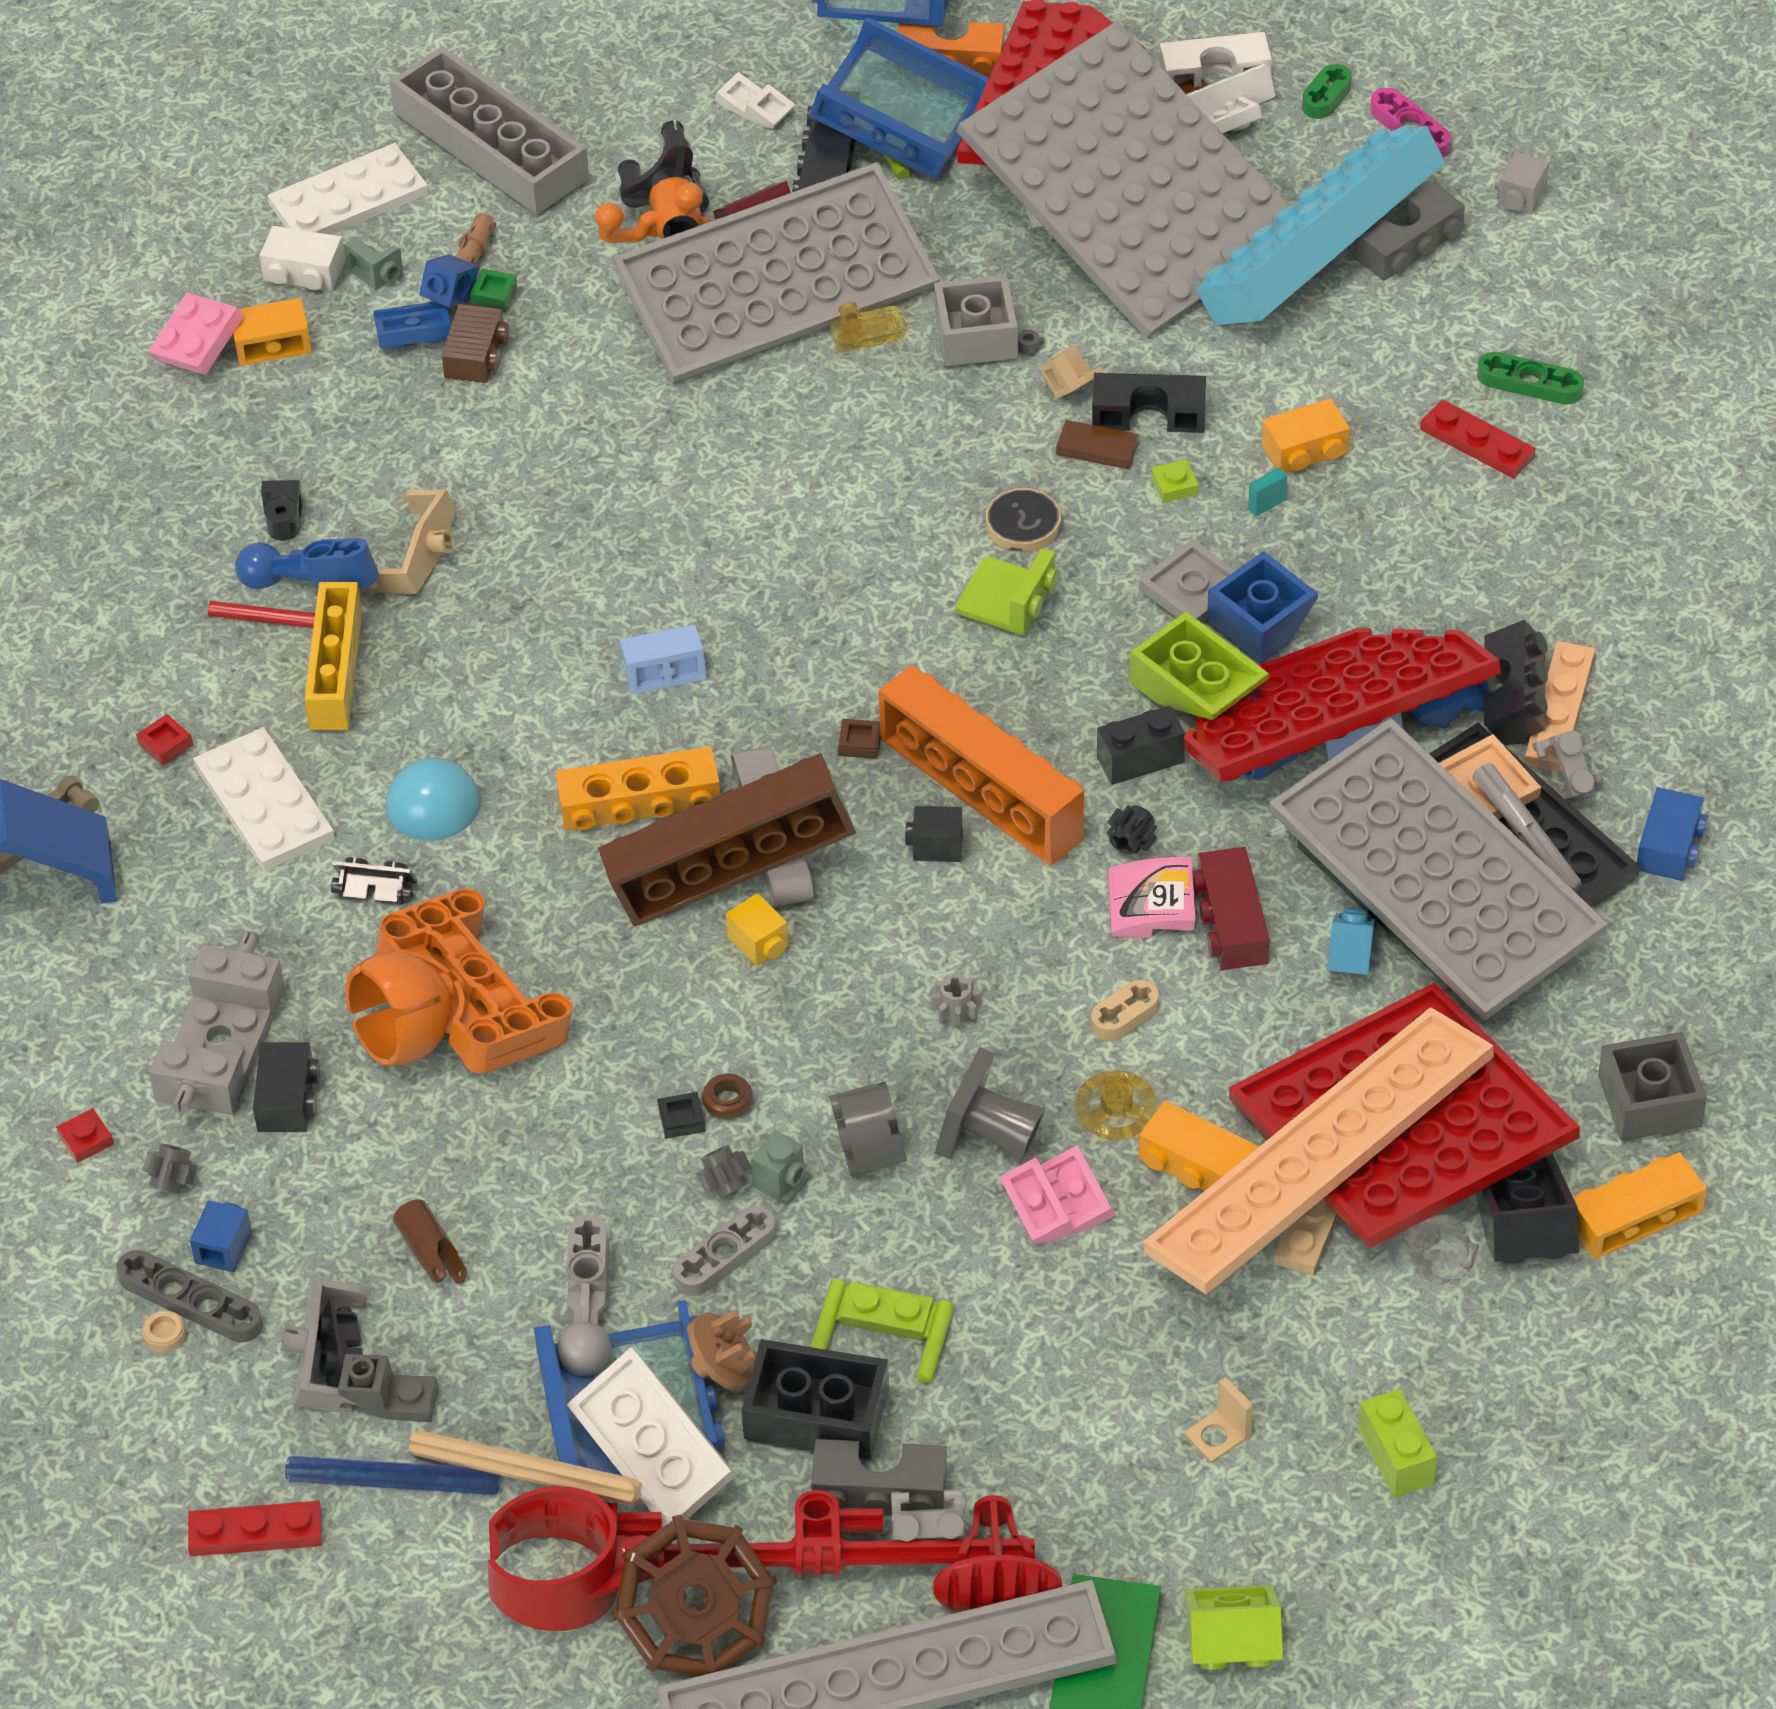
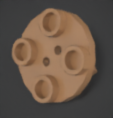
[687,1310,756,1394]

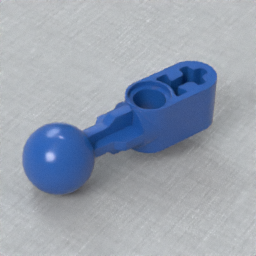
[235,538,379,590]

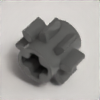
[142,1143,198,1193]
[696,1145,752,1197]

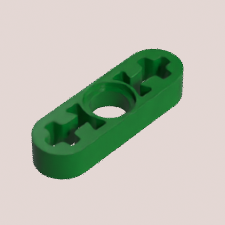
[1477,352,1584,405]

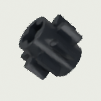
[1107,805,1157,854]

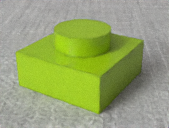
[1151,459,1199,503]

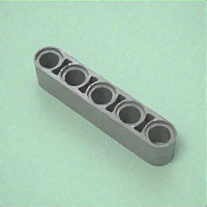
[731,746,814,908]

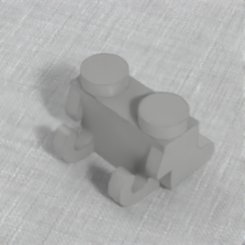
[1532,730,1603,800]
[891,1488,964,1541]

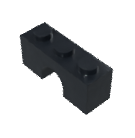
[1092,373,1206,433]
[1484,619,1548,745]

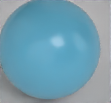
[386,758,480,840]

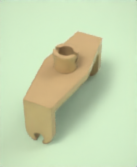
[369,489,456,594]

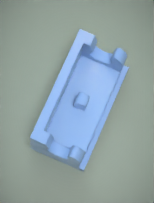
[619,625,707,695]

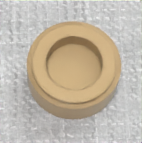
[142,1310,186,1353]

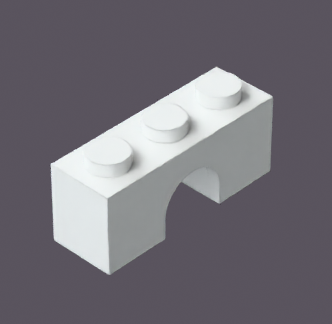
[1159,32,1272,87]

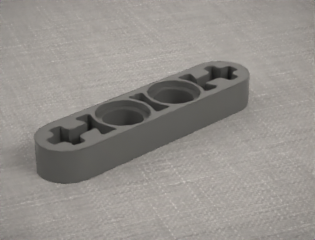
[116,1250,262,1343]

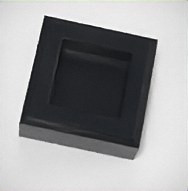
[657,1092,706,1139]

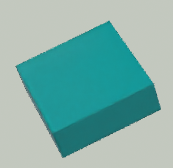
[1248,468,1287,516]

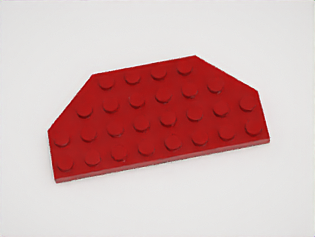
[957,0,1145,166]
[1183,628,1501,782]

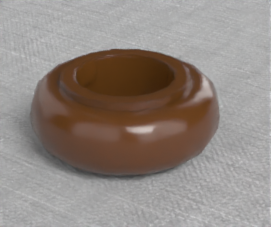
[702,1073,753,1119]

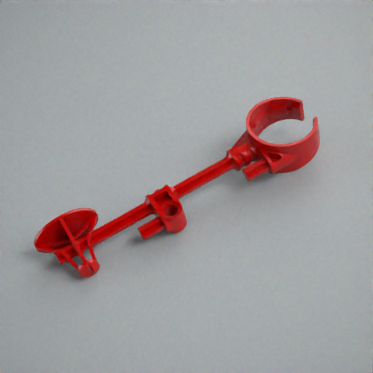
[487,1486,1062,1631]

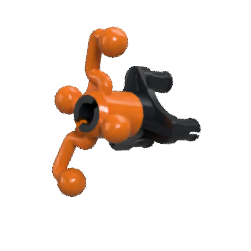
[595,120,712,243]

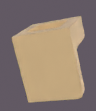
[1038,346,1104,398]

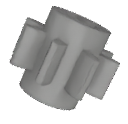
[931,974,982,1026]

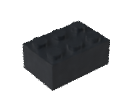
[741,1339,889,1460]

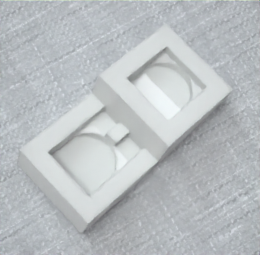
[715,72,796,129]

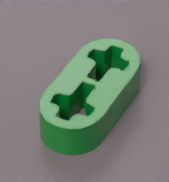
[1302,64,1352,119]

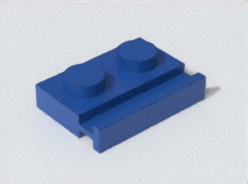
[373,301,451,349]

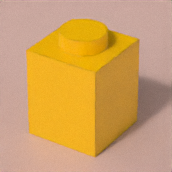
[726,893,789,966]

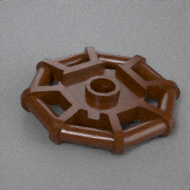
[611,1514,777,1677]

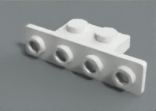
[1186,64,1275,134]

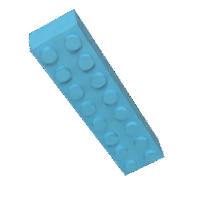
[1195,125,1445,325]

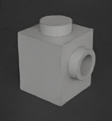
[1494,152,1549,215]

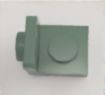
[344,237,403,291]

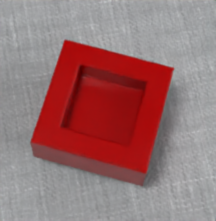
[136,714,193,766]
[56,1108,114,1163]

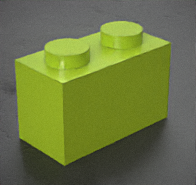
[1358,1388,1437,1498]

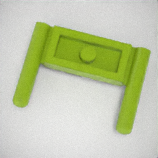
[810,1279,954,1384]

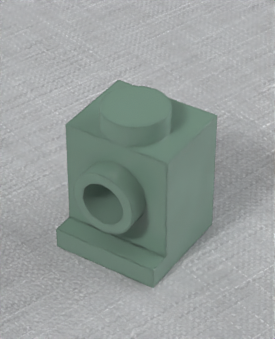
[751,1130,811,1206]

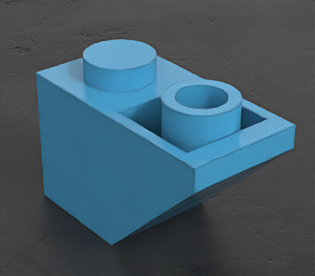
[1327,907,1376,975]

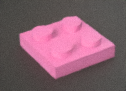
[148,293,244,375]

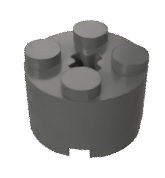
[829,1081,907,1176]

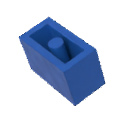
[1637,787,1709,881]

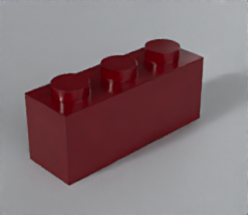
[1192,846,1270,971]

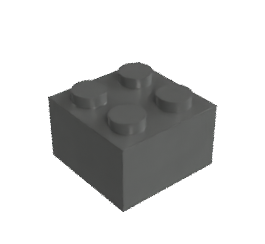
[1598,1031,1707,1141]

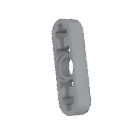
[673,1206,776,1296]

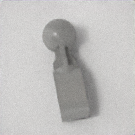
[557,1215,612,1377]

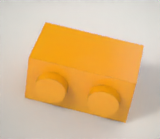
[232,298,312,366]
[1261,398,1350,473]

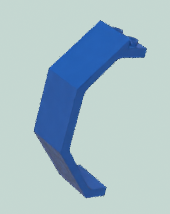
[0,779,117,904]

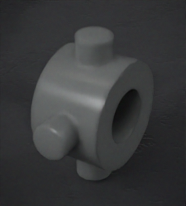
[1018,329,1045,356]

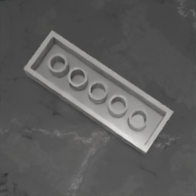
[390,46,589,215]

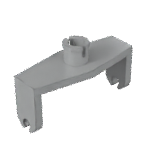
[280,1277,368,1412]

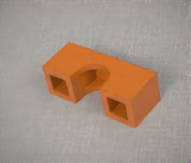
[896,22,1005,77]

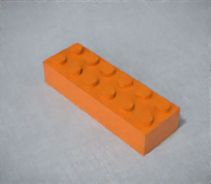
[878,664,1084,866]

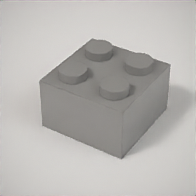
[934,275,1018,366]

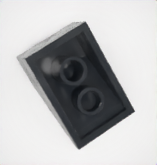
[1476,1153,1579,1264]

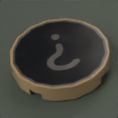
[986,488,1061,552]

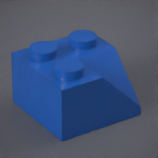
[1207,551,1318,663]

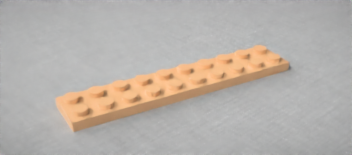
[1143,1007,1494,1295]

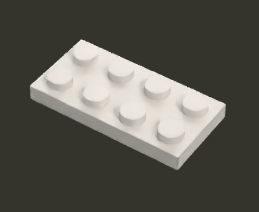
[267,143,429,235]
[193,727,335,871]
[566,1347,736,1527]

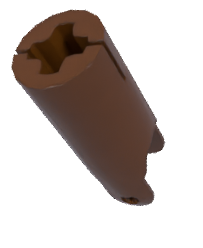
[393,1199,467,1284]

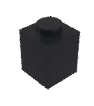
[905,806,963,862]

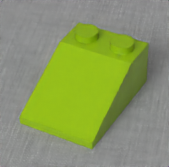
[1130,611,1269,720]

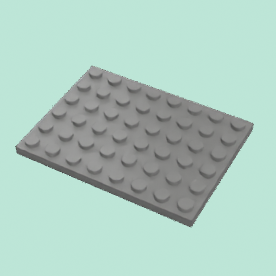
[956,20,1289,339]

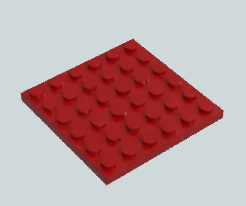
[1229,982,1580,1249]

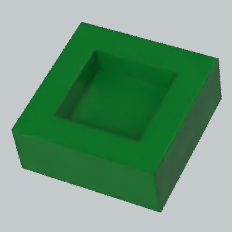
[470,268,517,310]

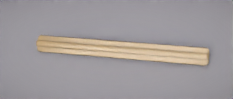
[408,1430,642,1505]

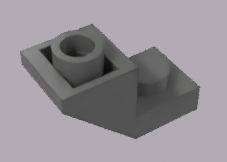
[338,1354,438,1422]

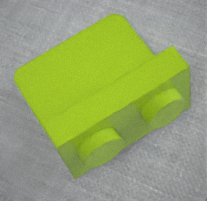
[956,548,1059,636]

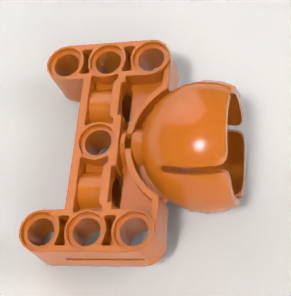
[345,889,572,1073]

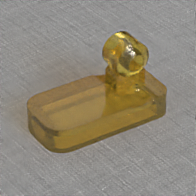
[830,302,906,353]

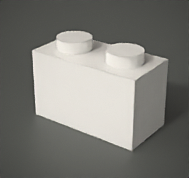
[259,226,345,291]

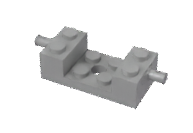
[149,931,285,1115]

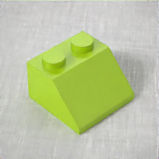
[1184,1585,1283,1670]

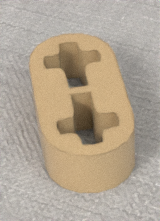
[1091,980,1159,1041]

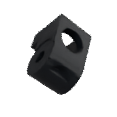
[261,480,303,541]

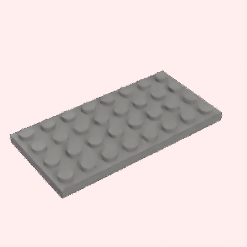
[612,162,940,384]
[1269,718,1608,1021]

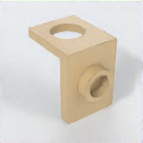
[1184,1377,1253,1463]

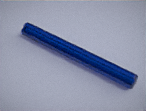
[285,1456,501,1495]

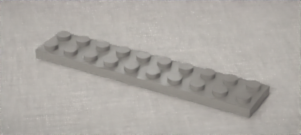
[657,1580,1116,1709]

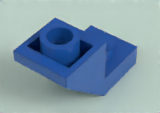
[1409,681,1492,729]

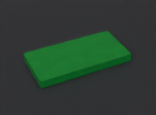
[1049,1574,1161,1709]

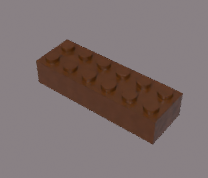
[598,753,856,926]

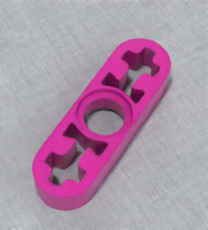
[1370,88,1451,158]

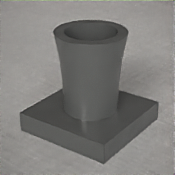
[935,1047,1045,1161]

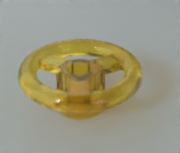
[1075,1070,1158,1140]

